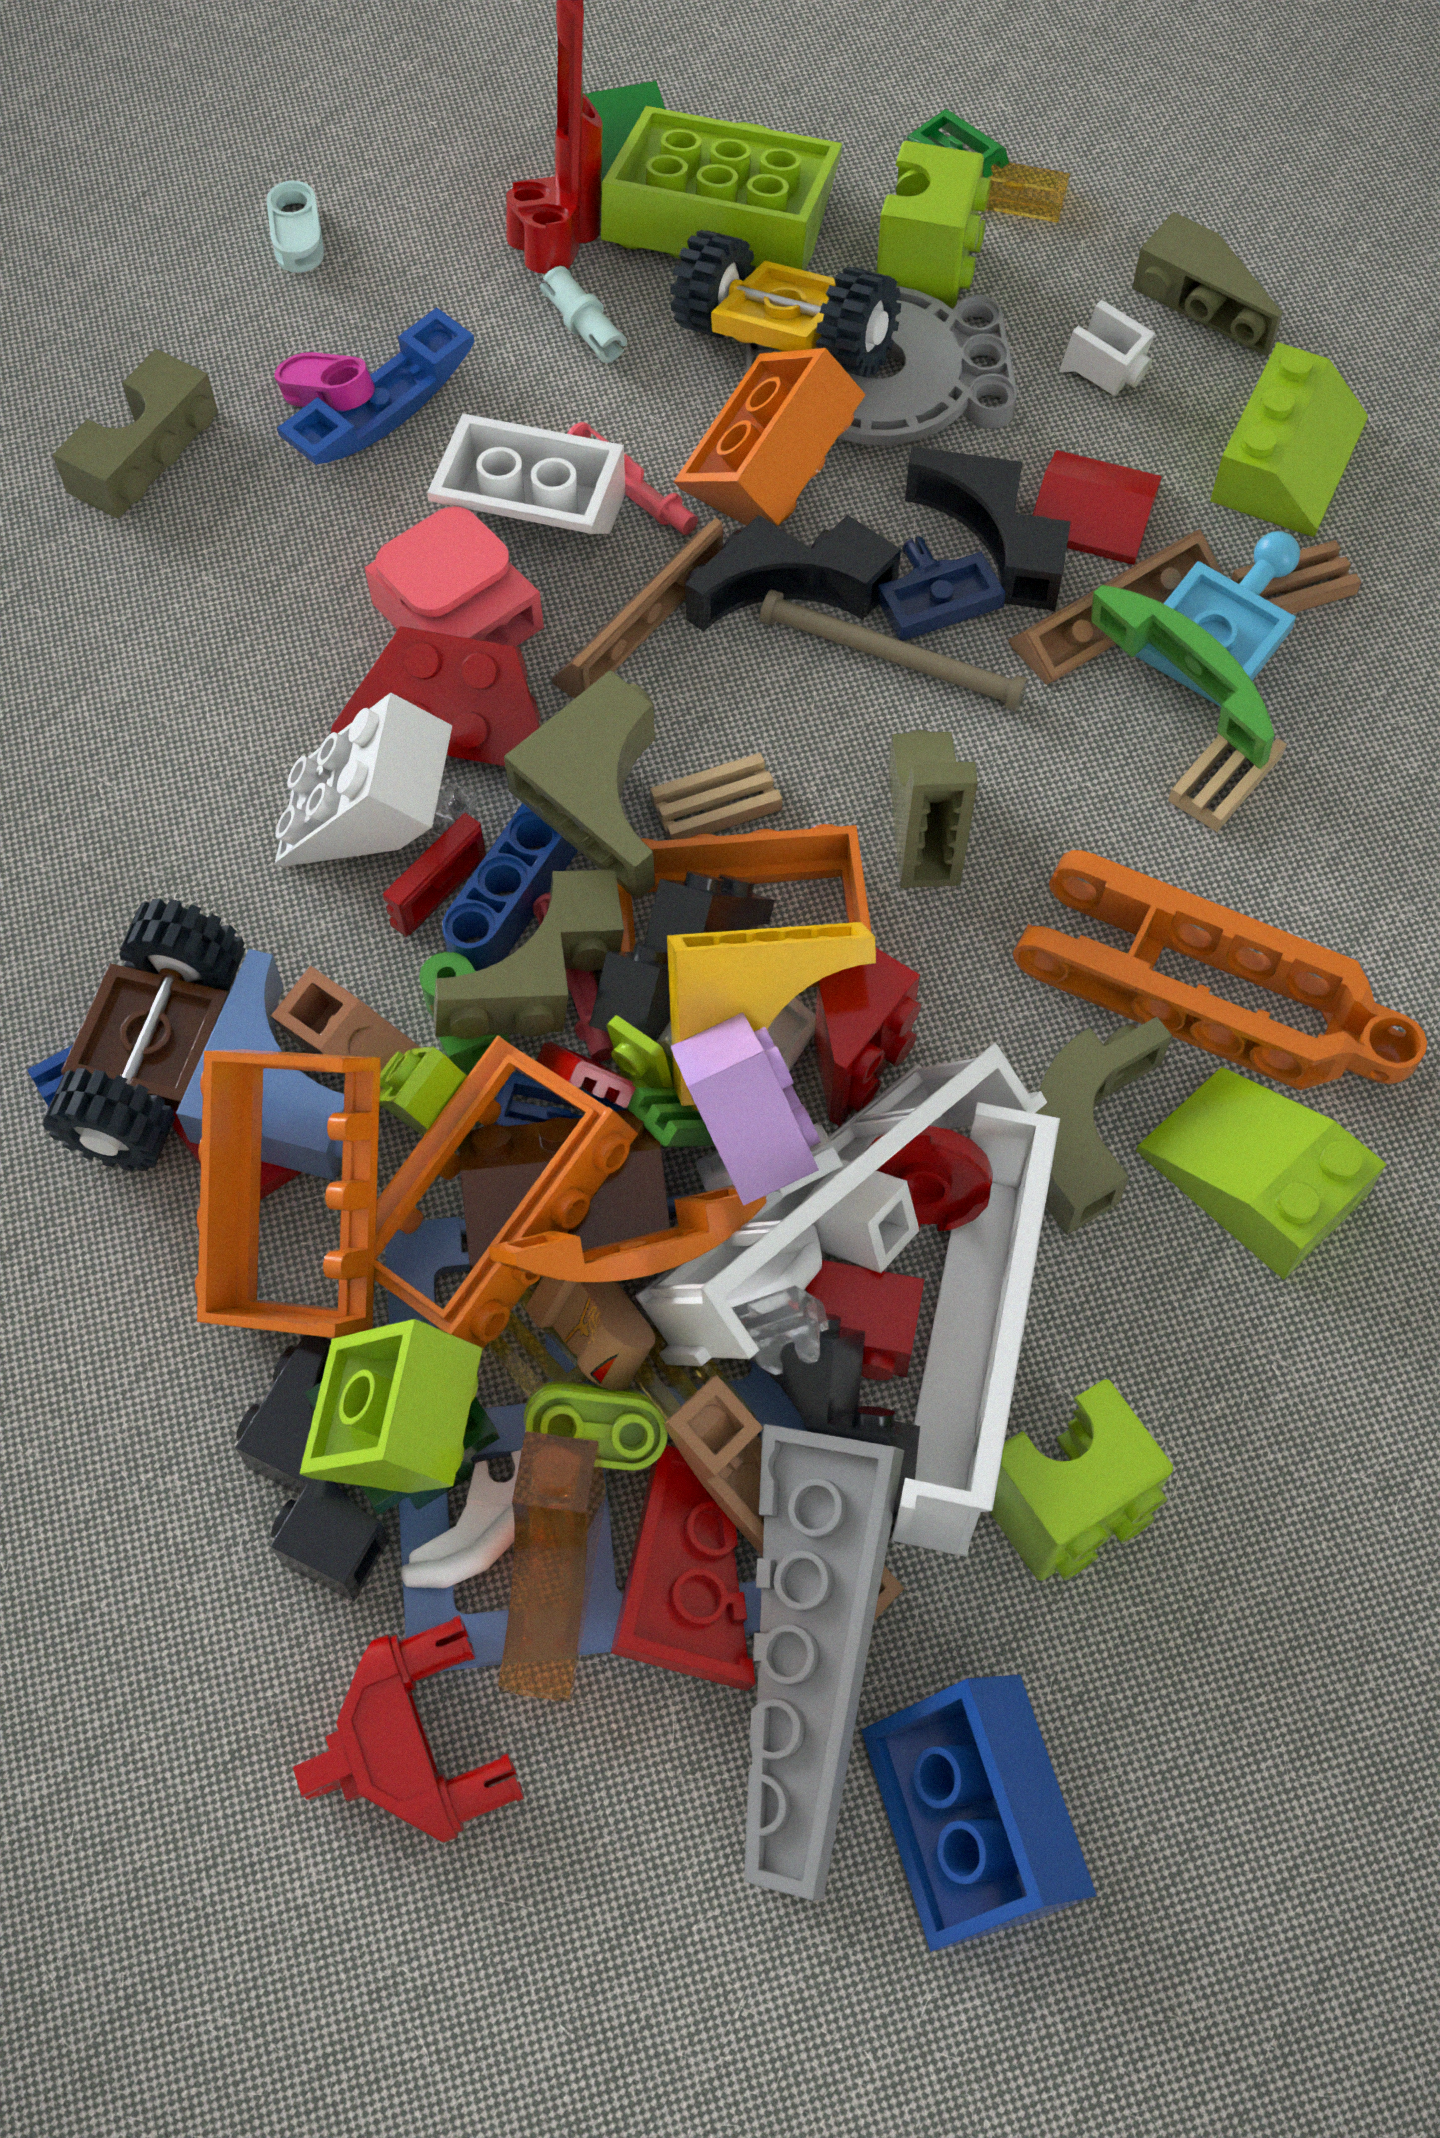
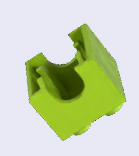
[876,141,991,309]
[989,1379,1173,1581]

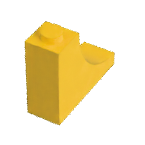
[667,922,876,1111]

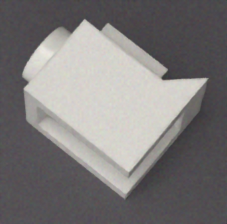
[1059,300,1155,396]

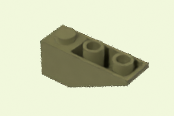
[1132,211,1283,357]

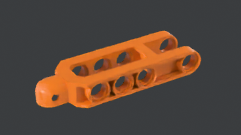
[1013,850,1427,1090]

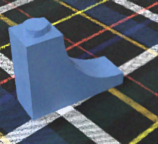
[176,949,344,1181]

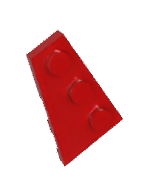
[610,1445,756,1691]

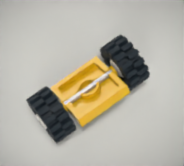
[670,230,901,378]

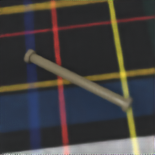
[759,589,1028,712]

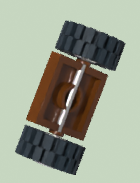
[43,898,246,1171]

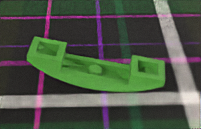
[1091,585,1274,769]

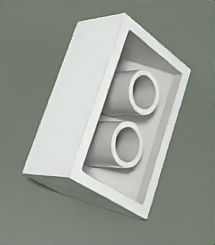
[427,413,626,534]

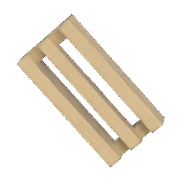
[1168,734,1287,832]
[650,753,782,840]

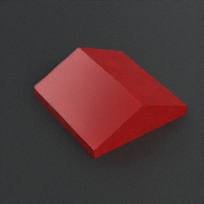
[1032,450,1162,565]

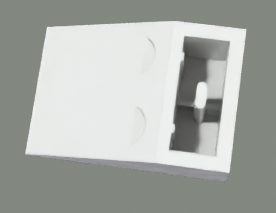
[275,693,452,867]

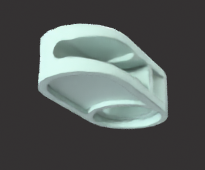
[267,181,324,273]

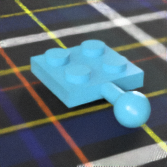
[1135,531,1300,707]

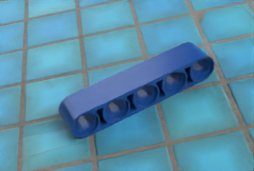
[442,803,578,971]

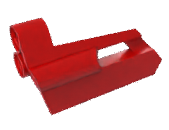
[506,0,603,274]

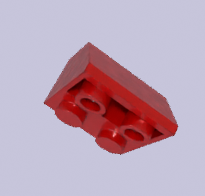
[814,947,921,1127]

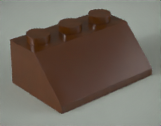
[460,1110,670,1271]

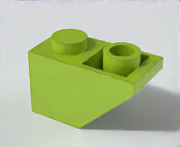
[379,1046,467,1136]

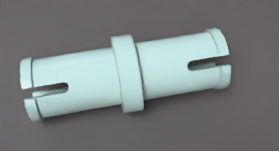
[540,266,627,363]

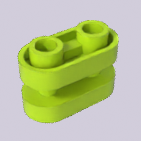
[523,1381,668,1471]

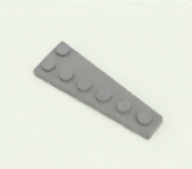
[744,1424,905,1901]

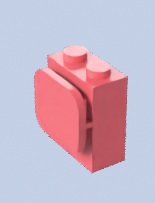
[364,507,544,646]

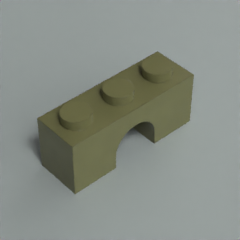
[52,348,218,519]

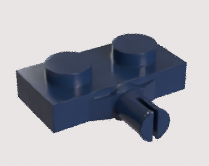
[877,536,1006,641]

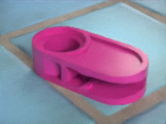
[274,352,375,411]

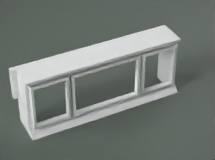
[635,1042,1047,1366]
[891,1102,1060,1557]

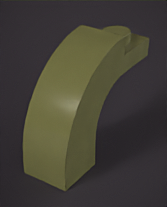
[1036,1016,1172,1235]

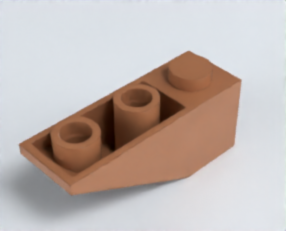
[271,966,421,1092]

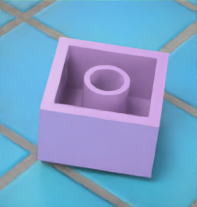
[670,1012,821,1205]

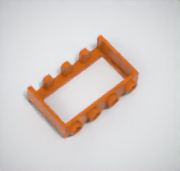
[617,824,872,988]
[373,1035,638,1351]
[195,1049,381,1338]

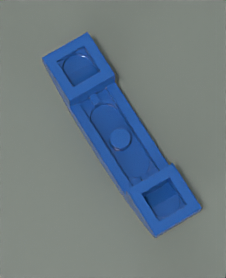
[277,307,475,465]

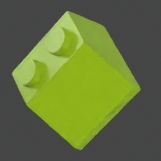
[299,1319,482,1493]

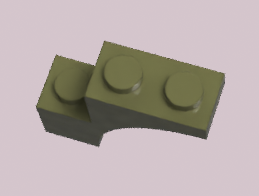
[433,870,624,1039]

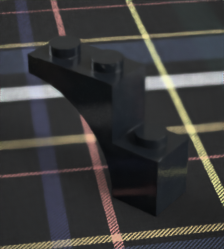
[905,446,1071,611]
[684,515,901,632]
[589,871,775,1042]
[742,1310,920,1517]
[235,1335,390,1602]

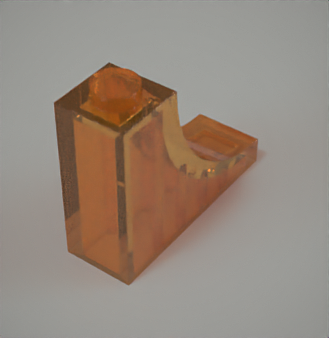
[498,1431,607,1702]

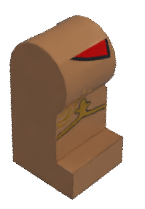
[525,1277,655,1391]

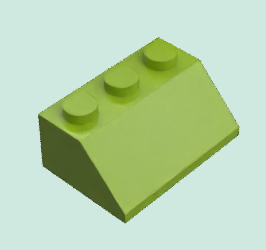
[1210,342,1369,538]

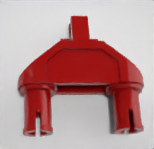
[292,1615,525,1843]

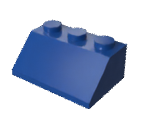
[861,1674,1097,1952]

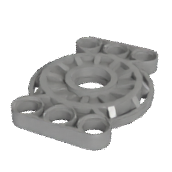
[743,286,1017,446]

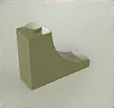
[504,670,655,900]
[888,730,978,888]

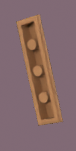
[551,518,723,698]
[1008,529,1224,685]

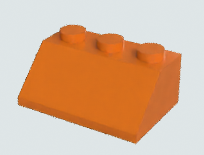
[673,348,866,526]

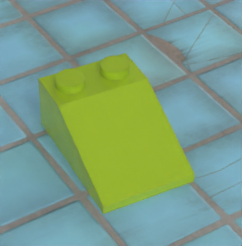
[1136,1067,1387,1280]

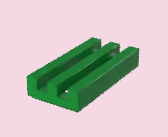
[907,109,1009,178]

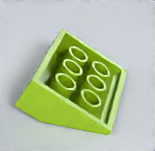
[601,106,843,271]

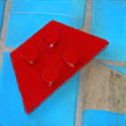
[331,626,541,766]

